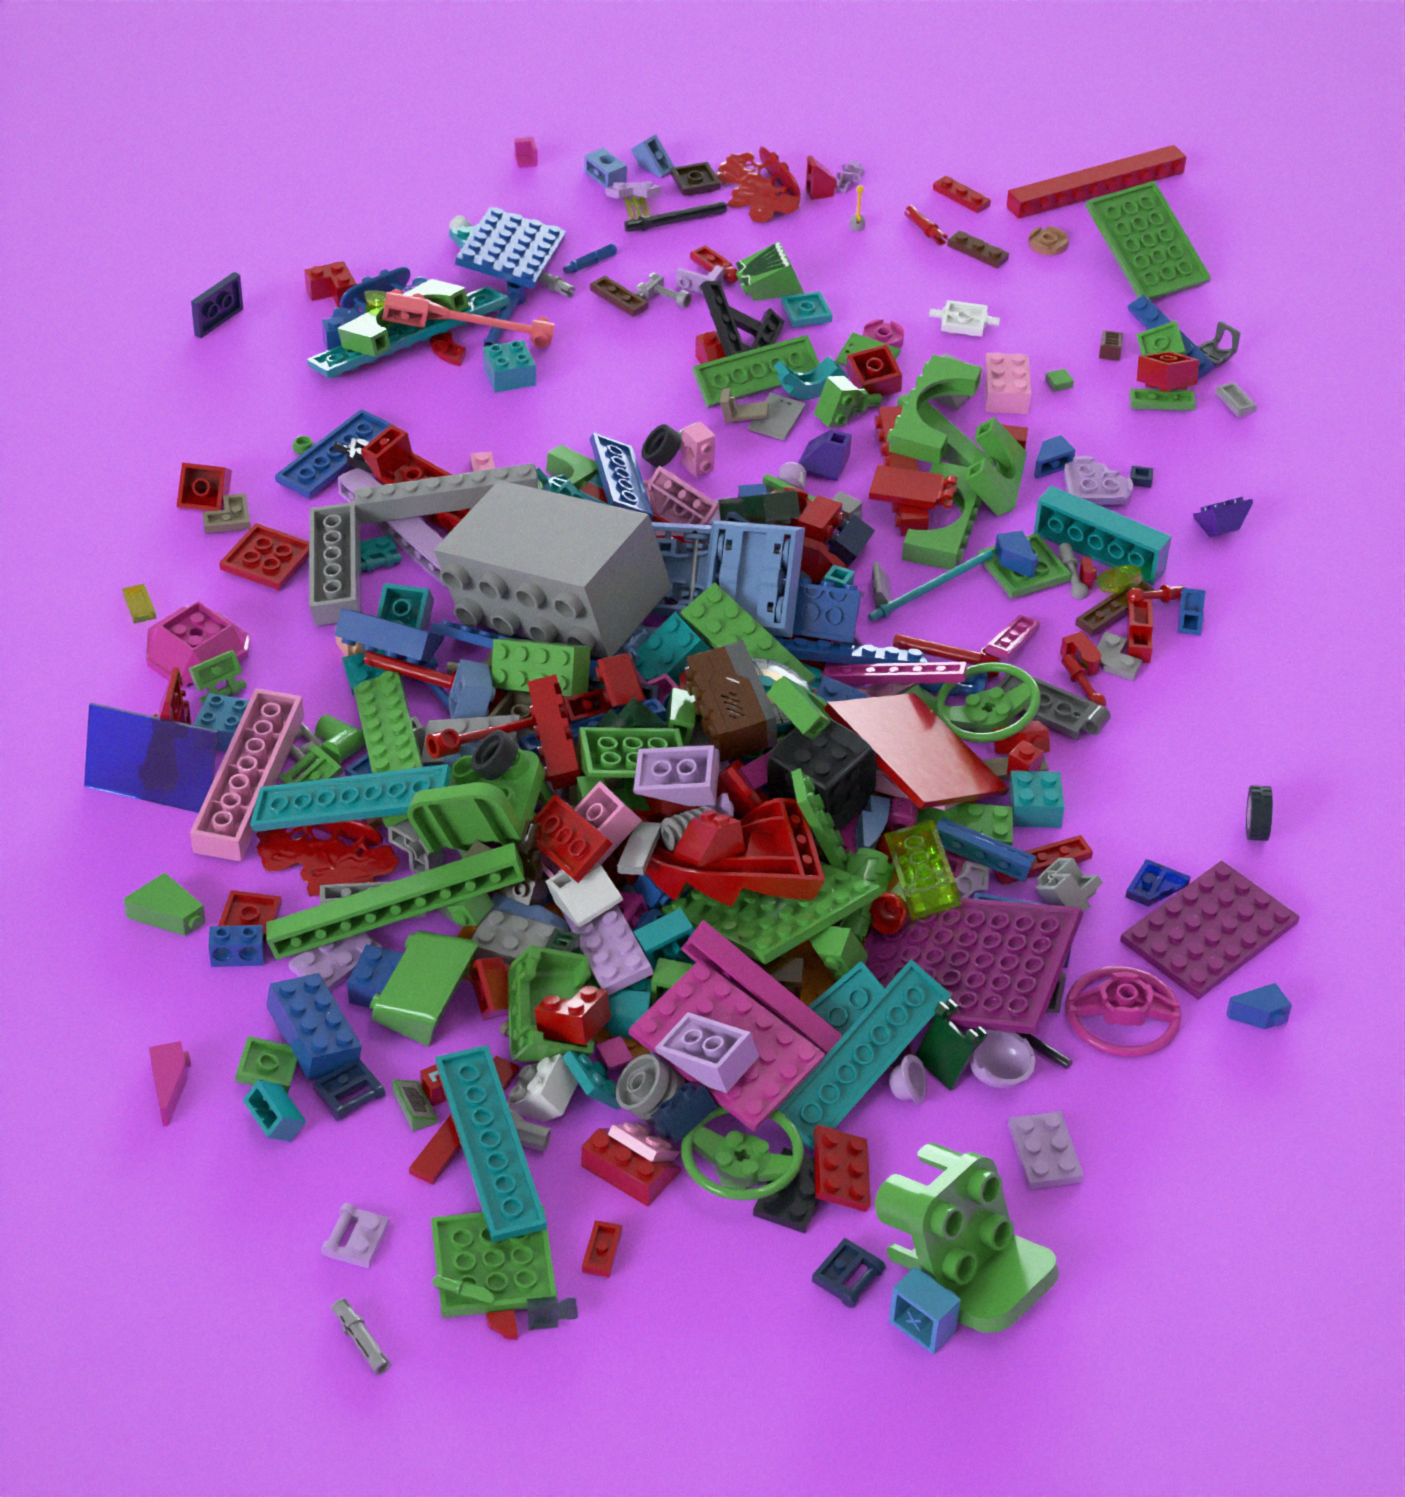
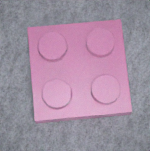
[608,1122,680,1162]

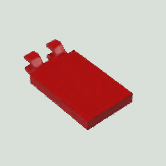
[869,465,958,509]

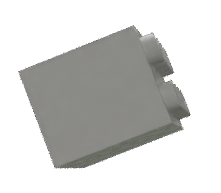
[434,480,672,658]

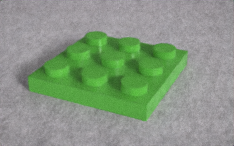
[978,533,1072,599]

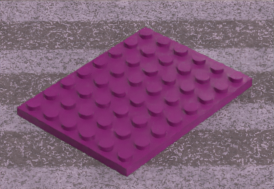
[863,894,1083,1035]

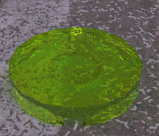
[1096,565,1143,593]

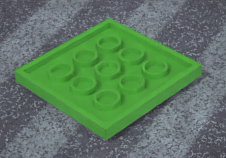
[431,1205,558,1318]

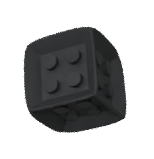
[767,717,876,832]

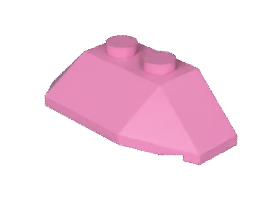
[647,466,720,525]

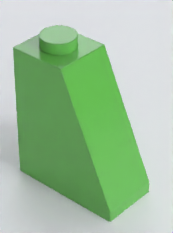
[123,872,206,936]

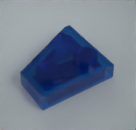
[1125,859,1191,907]

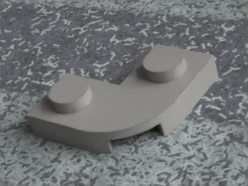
[1097,632,1142,681]

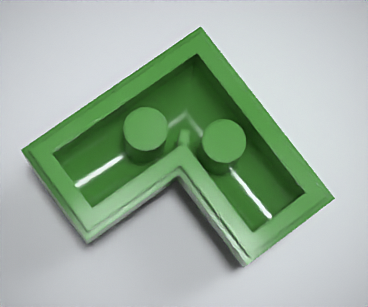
[315,714,366,763]

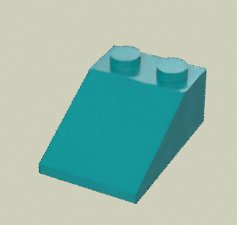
[376,583,434,650]

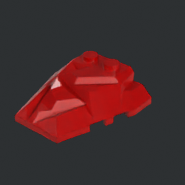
[716,757,771,817]

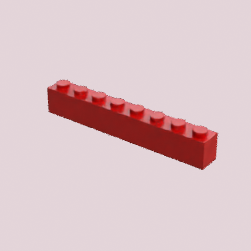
[874,406,929,536]

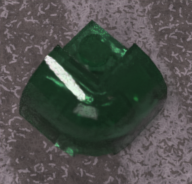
[596,696,667,728]

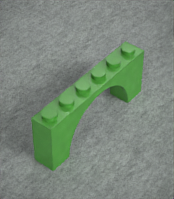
[338,279,469,357]
[887,354,982,465]
[902,462,983,570]

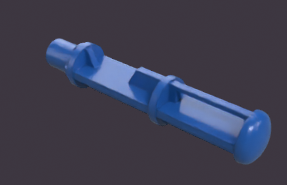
[563,243,617,274]

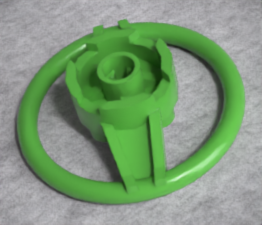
[935,662,1041,743]
[681,1105,804,1201]

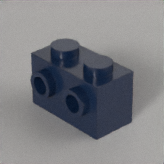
[827,514,875,568]

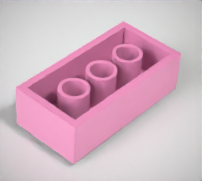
[538,781,642,878]

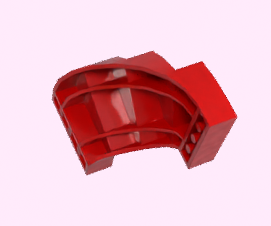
[613,798,825,907]

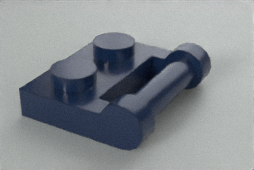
[312,1058,386,1121]
[812,1237,886,1308]

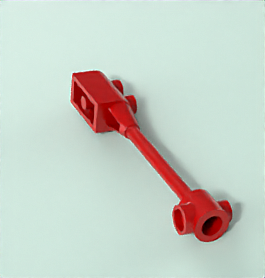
[426,688,612,759]

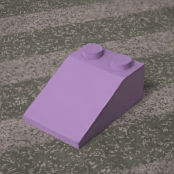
[634,745,719,806]
[655,1012,759,1093]

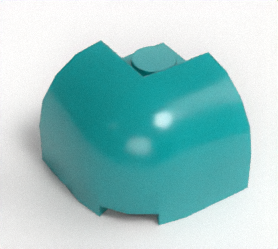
[599,978,652,1040]

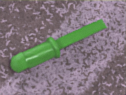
[432,1275,495,1303]

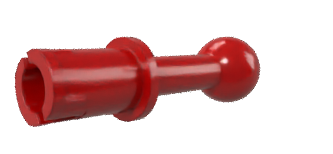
[1127,585,1186,605]
[1061,654,1107,707]

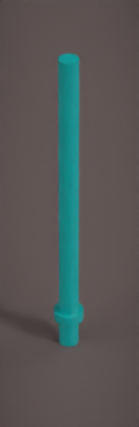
[867,549,994,622]

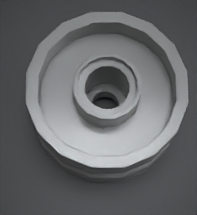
[615,1054,685,1125]

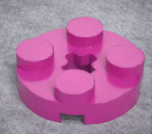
[862,319,904,348]

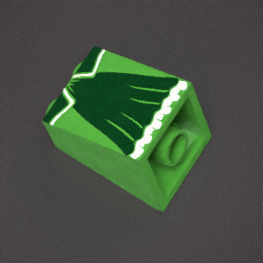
[736,241,804,301]

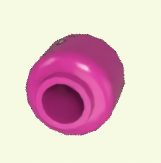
[886,798,919,834]

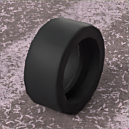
[641,424,681,468]
[471,730,518,781]

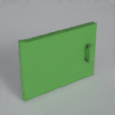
[835,332,901,367]

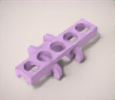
[835,160,866,194]

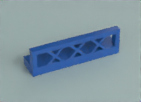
[931,817,1036,882]

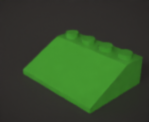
[576,727,683,778]

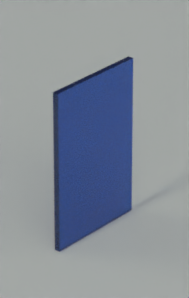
[84,702,218,813]

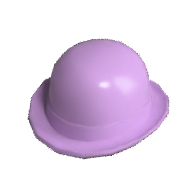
[889,1054,927,1106]

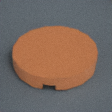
[1028,226,1069,255]

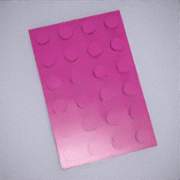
[629,959,825,1132]

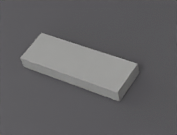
[617,822,661,875]

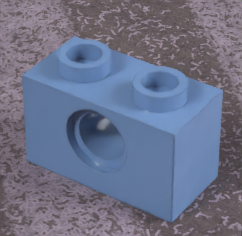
[584,148,628,188]

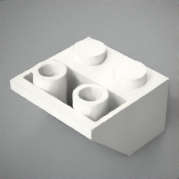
[546,862,623,928]
[507,1054,578,1122]

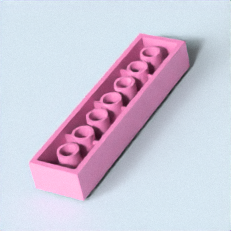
[190,688,304,862]

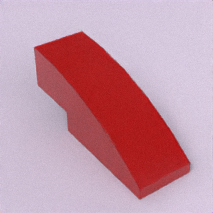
[1127,599,1153,663]

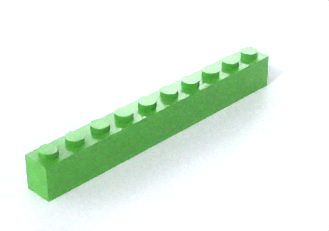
[267,843,525,960]

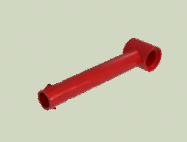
[893,633,1001,678]
[364,650,457,694]

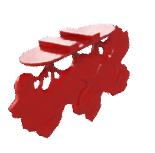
[716,146,801,222]
[256,820,400,897]

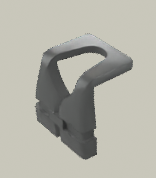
[1197,321,1241,367]

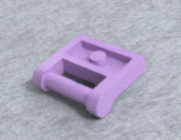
[321,1203,390,1268]

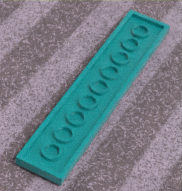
[307,286,510,378]

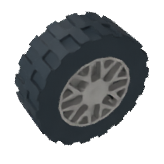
[1246,785,1273,841]

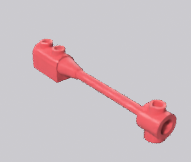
[382,289,554,348]

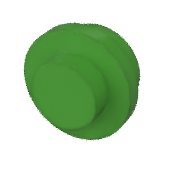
[292,436,314,455]

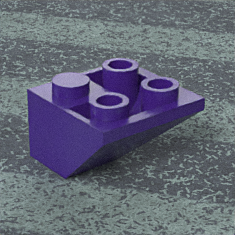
[798,429,852,481]
[1193,496,1253,537]

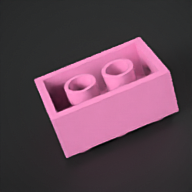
[984,352,1031,414]

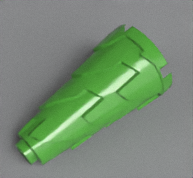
[838,848,894,943]

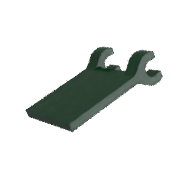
[915,999,988,1091]

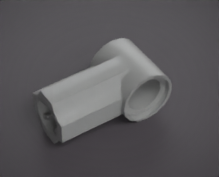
[510,1111,551,1152]

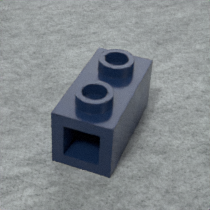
[650,1081,718,1142]

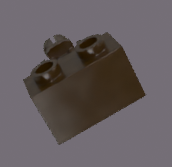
[493,820,550,906]

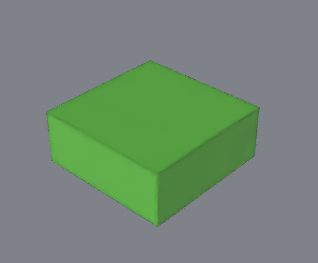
[1045,369,1074,392]

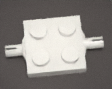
[929,300,1000,336]

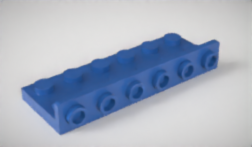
[768,575,863,643]

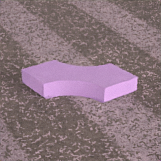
[938,861,990,898]

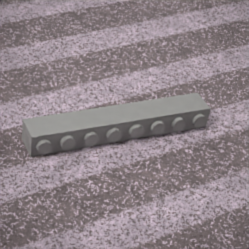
[355,463,540,525]

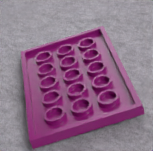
[1120,860,1300,1000]

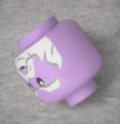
[777,462,806,490]

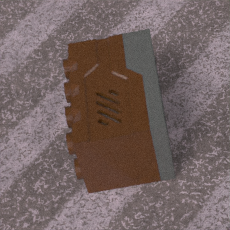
[684,640,777,762]

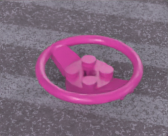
[1065,966,1181,1057]

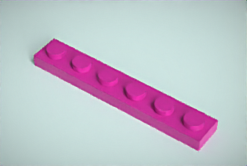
[822,662,967,686]

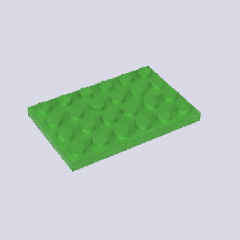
[1085,181,1211,301]

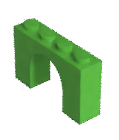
[965,417,1027,516]
[539,445,600,490]
[766,676,833,740]
[665,688,764,760]

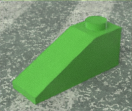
[437,893,494,927]

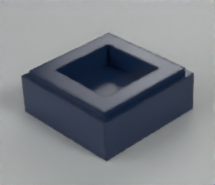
[1130,466,1153,488]

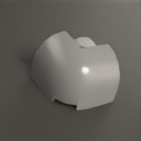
[388,819,444,874]
[1035,858,1103,911]

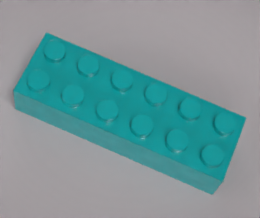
[1033,486,1172,585]

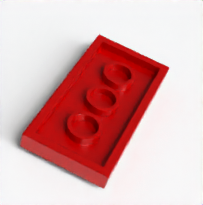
[533,794,613,883]

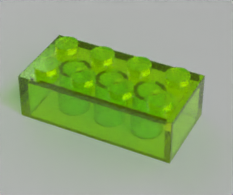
[884,820,962,920]

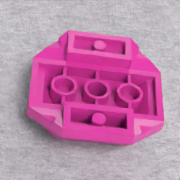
[146,601,251,688]

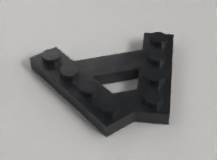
[700,280,785,357]

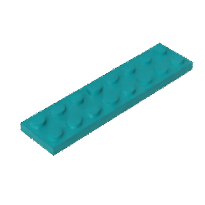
[250,764,452,832]
[777,959,951,1153]
[435,1045,547,1243]

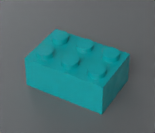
[633,612,712,686]

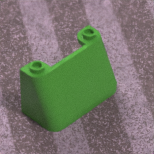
[370,930,479,1047]
[508,945,594,1062]

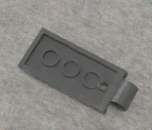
[996,674,1111,740]

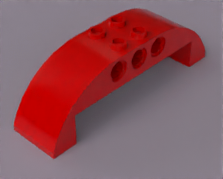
[361,424,472,533]

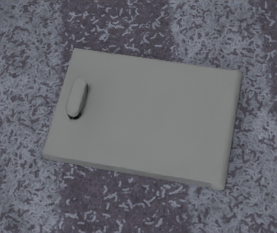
[748,393,806,441]

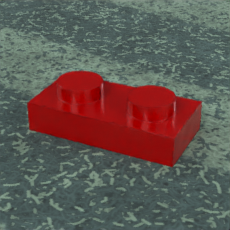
[582,1220,623,1278]

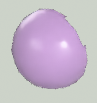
[969,1029,1036,1089]

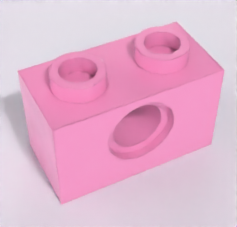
[681,421,715,477]

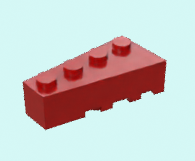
[527,674,581,790]

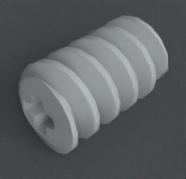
[661,806,711,851]

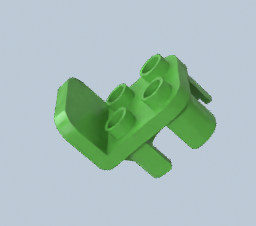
[407,748,554,858]
[875,1143,1059,1333]

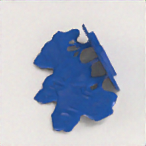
[330,267,429,324]

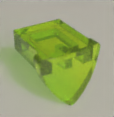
[364,291,387,314]

